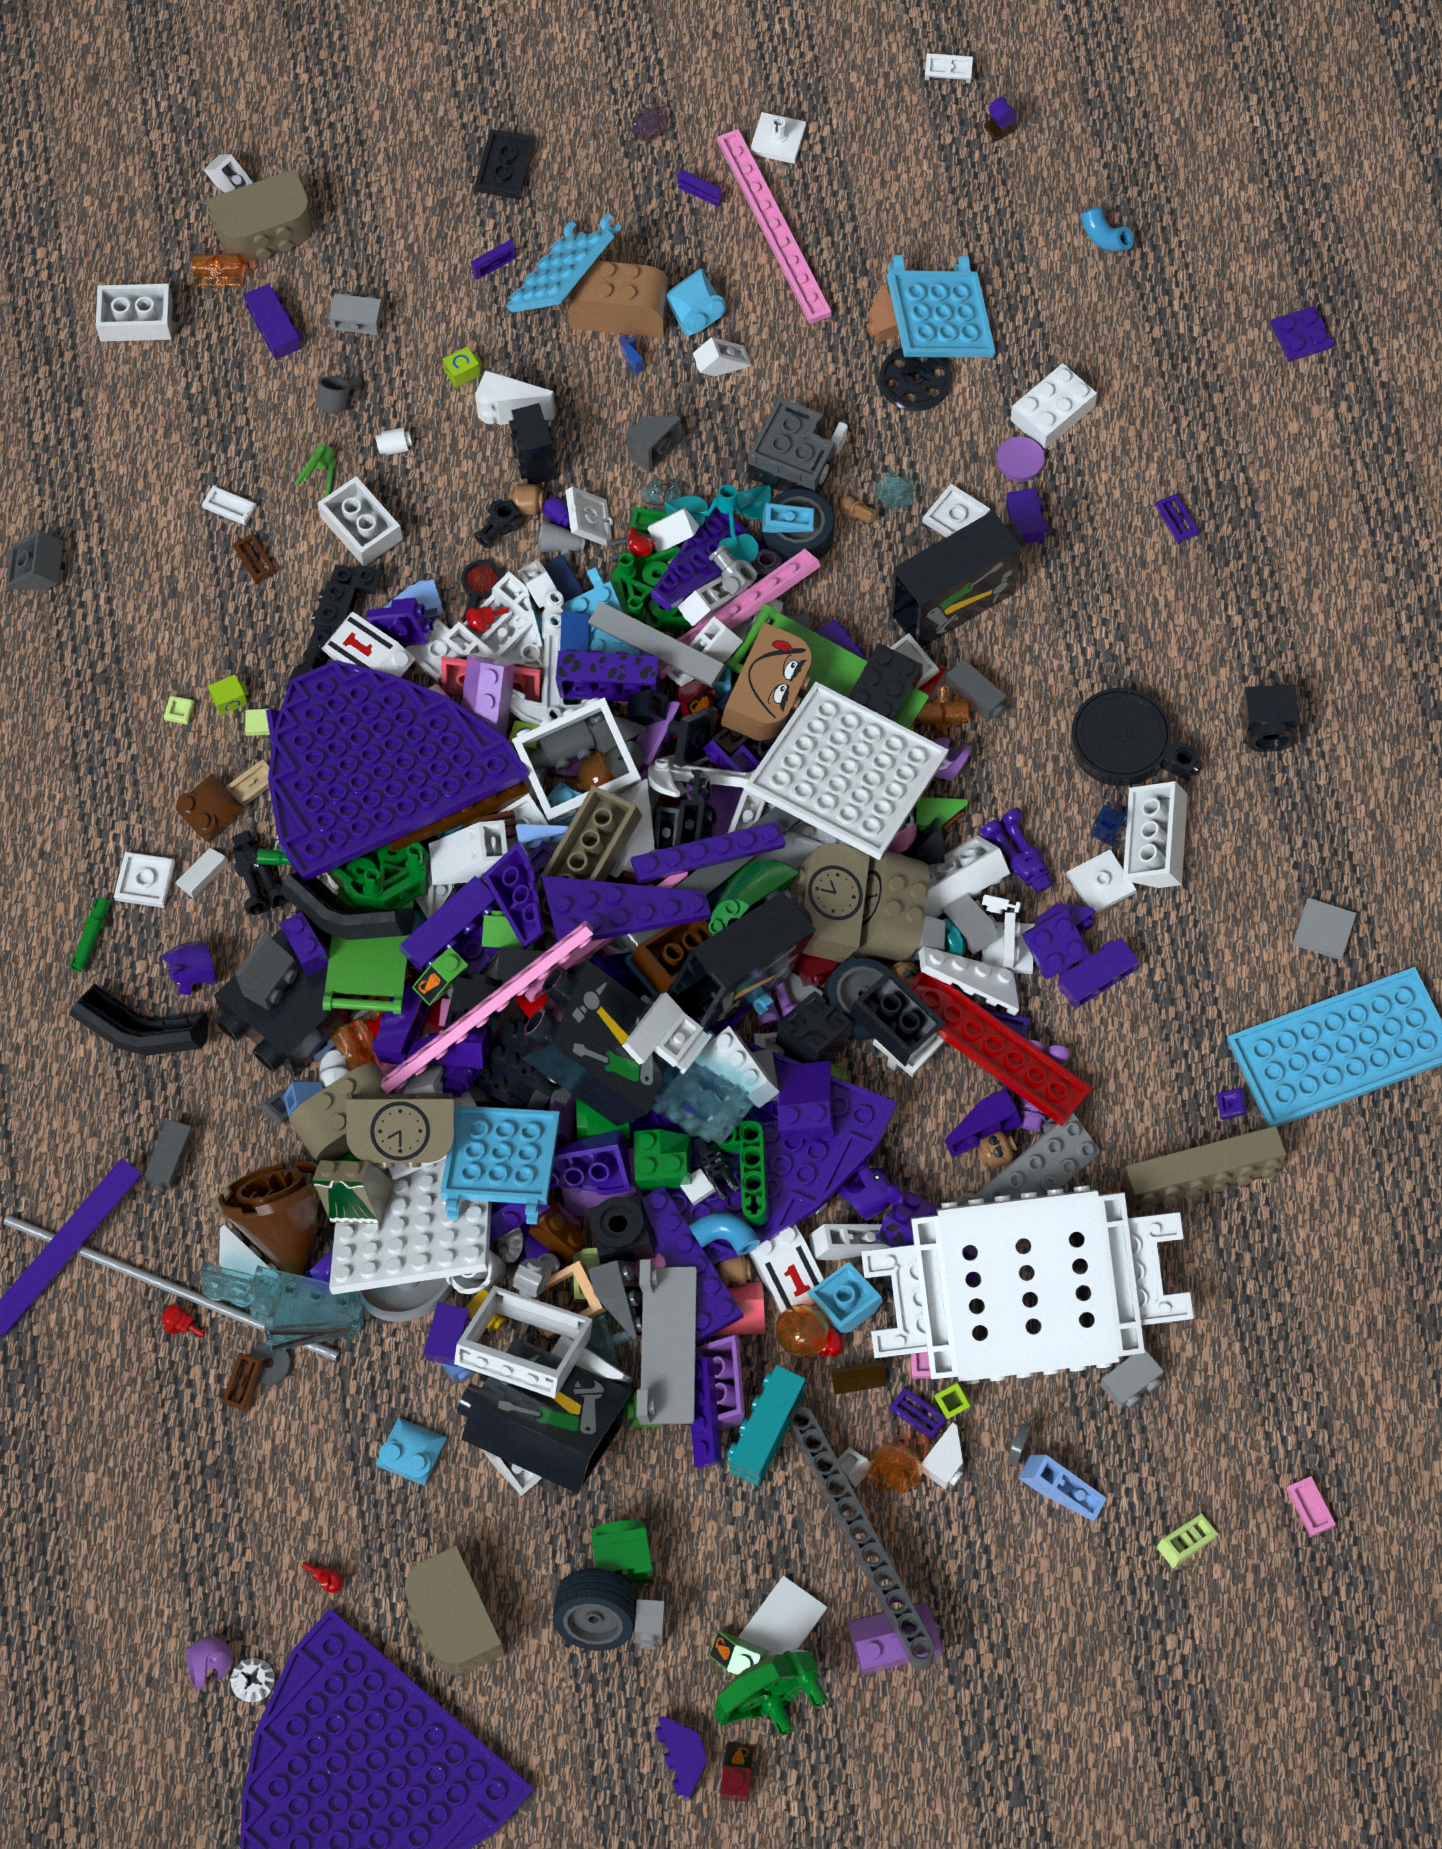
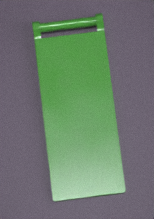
[725,604,929,729]
[323,854,414,1015]

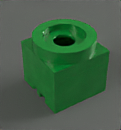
[576,1097,631,1149]
[591,1520,654,1585]

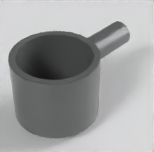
[316,376,362,414]

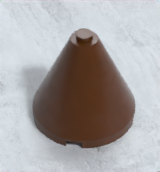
[218,1161,320,1278]

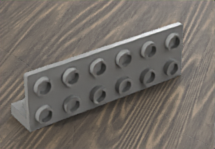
[954,1113,1100,1206]
[636,1259,697,1425]

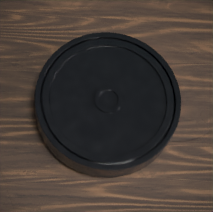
[1070,688,1172,786]

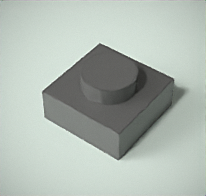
[261,1089,289,1126]

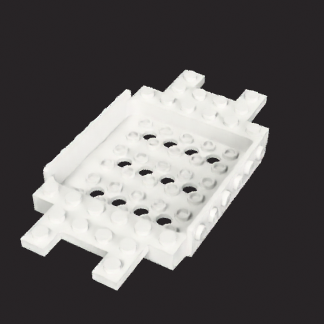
[861,1185,1193,1384]

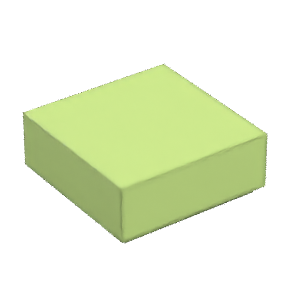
[164,695,195,725]
[245,709,270,736]

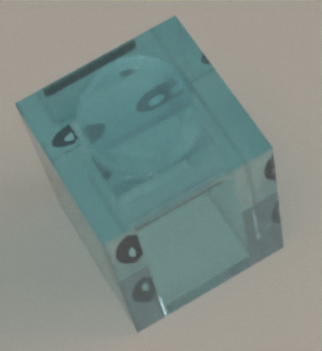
[874,470,913,513]

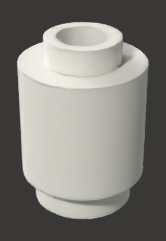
[376,427,412,456]

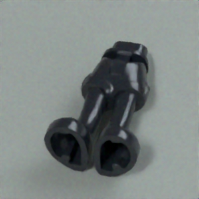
[232,831,289,915]

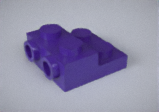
[366,597,434,646]

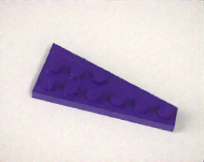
[650,500,765,611]
[541,876,711,942]

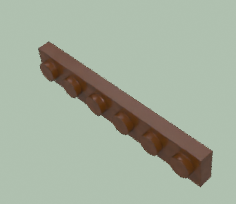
[387,781,530,852]

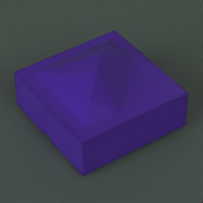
[1217,1088,1248,1120]

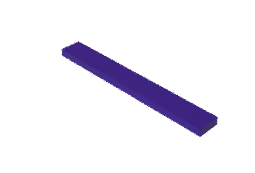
[0,1158,143,1337]

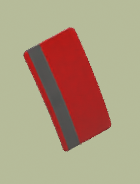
[920,666,949,701]

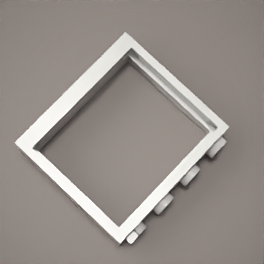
[512,698,642,825]
[454,1286,593,1398]

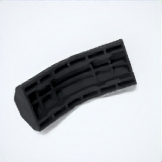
[280,873,415,940]
[70,983,208,1056]

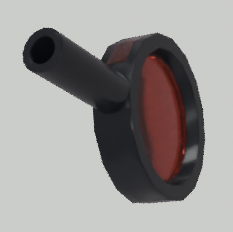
[461,560,502,622]

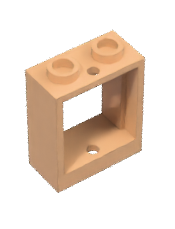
[532,1261,607,1340]

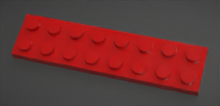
[908,972,1092,1126]

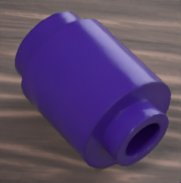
[543,496,571,530]

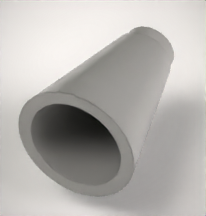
[538,520,585,564]

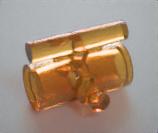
[191,254,242,289]
[917,687,968,738]
[330,1017,385,1071]

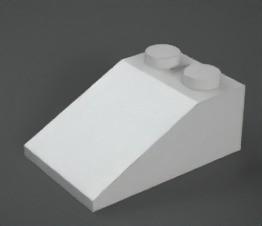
[475,370,555,425]

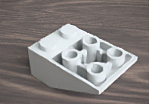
[429,820,508,885]

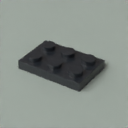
[474,129,536,200]

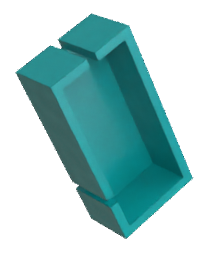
[727,1365,806,1487]

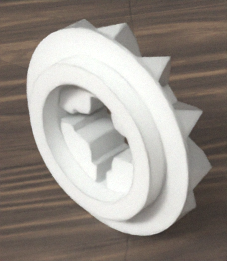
[496,1226,523,1263]
[230,1657,275,1702]

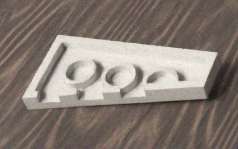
[919,946,1019,1016]

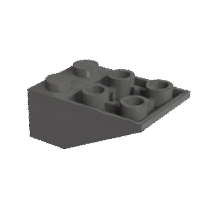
[588,1260,643,1339]

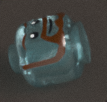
[641,478,679,512]

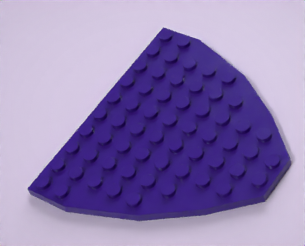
[268,660,530,883]
[630,1028,898,1268]
[240,1609,534,1849]

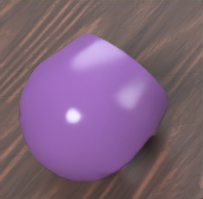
[933,737,971,781]
[186,1636,233,1690]

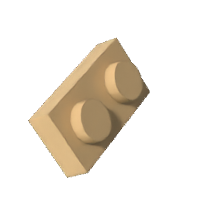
[226,759,269,806]

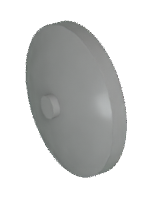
[355,1277,454,1322]

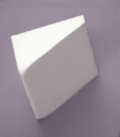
[837,1447,873,1487]

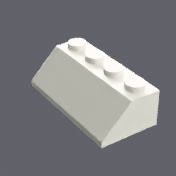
[1123,781,1188,888]
[925,835,1010,918]

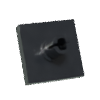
[667,706,719,768]

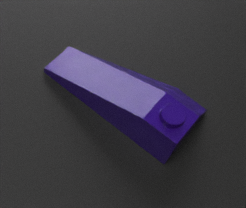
[482,841,544,949]
[549,1130,632,1195]

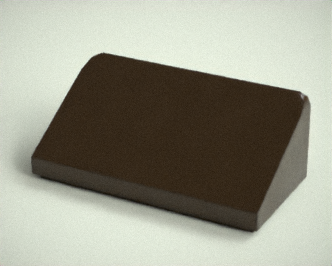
[831,1360,887,1395]

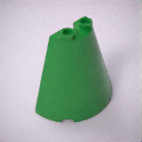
[708,860,800,935]

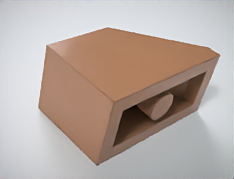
[866,284,899,343]

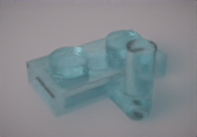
[587,1314,642,1368]

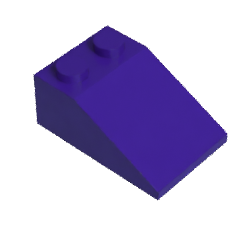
[777,1061,835,1141]

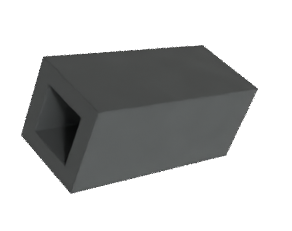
[945,658,1007,722]
[144,1119,194,1191]

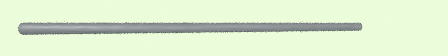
[4,1215,340,1361]

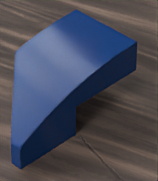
[619,335,644,375]

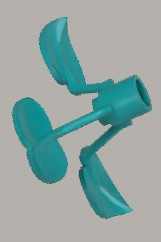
[665,485,771,564]

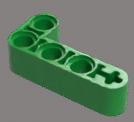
[713,1121,769,1226]

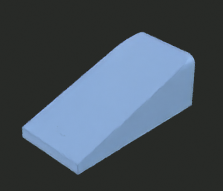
[516,824,568,851]

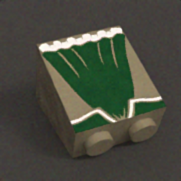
[312,1160,394,1224]

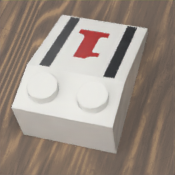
[322,612,415,678]
[747,1225,824,1319]

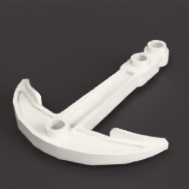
[510,590,607,726]
[648,754,755,797]

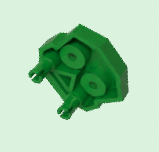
[610,546,695,633]
[326,842,430,910]
[713,1649,829,1736]

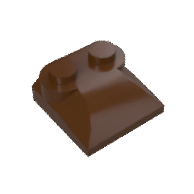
[175,773,245,843]
[528,1195,584,1265]

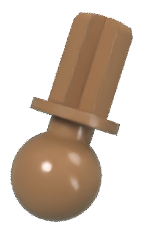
[838,496,877,523]

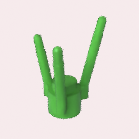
[294,444,337,497]

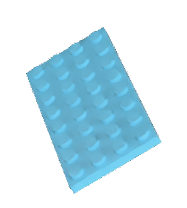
[1227,967,1442,1128]

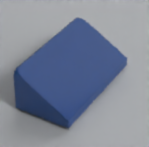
[560,611,590,652]

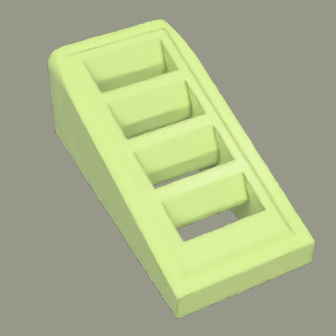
[1157,1513,1219,1568]

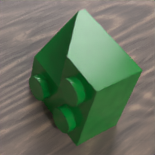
[634,1129,692,1191]

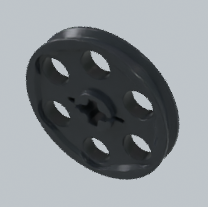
[879,347,951,411]

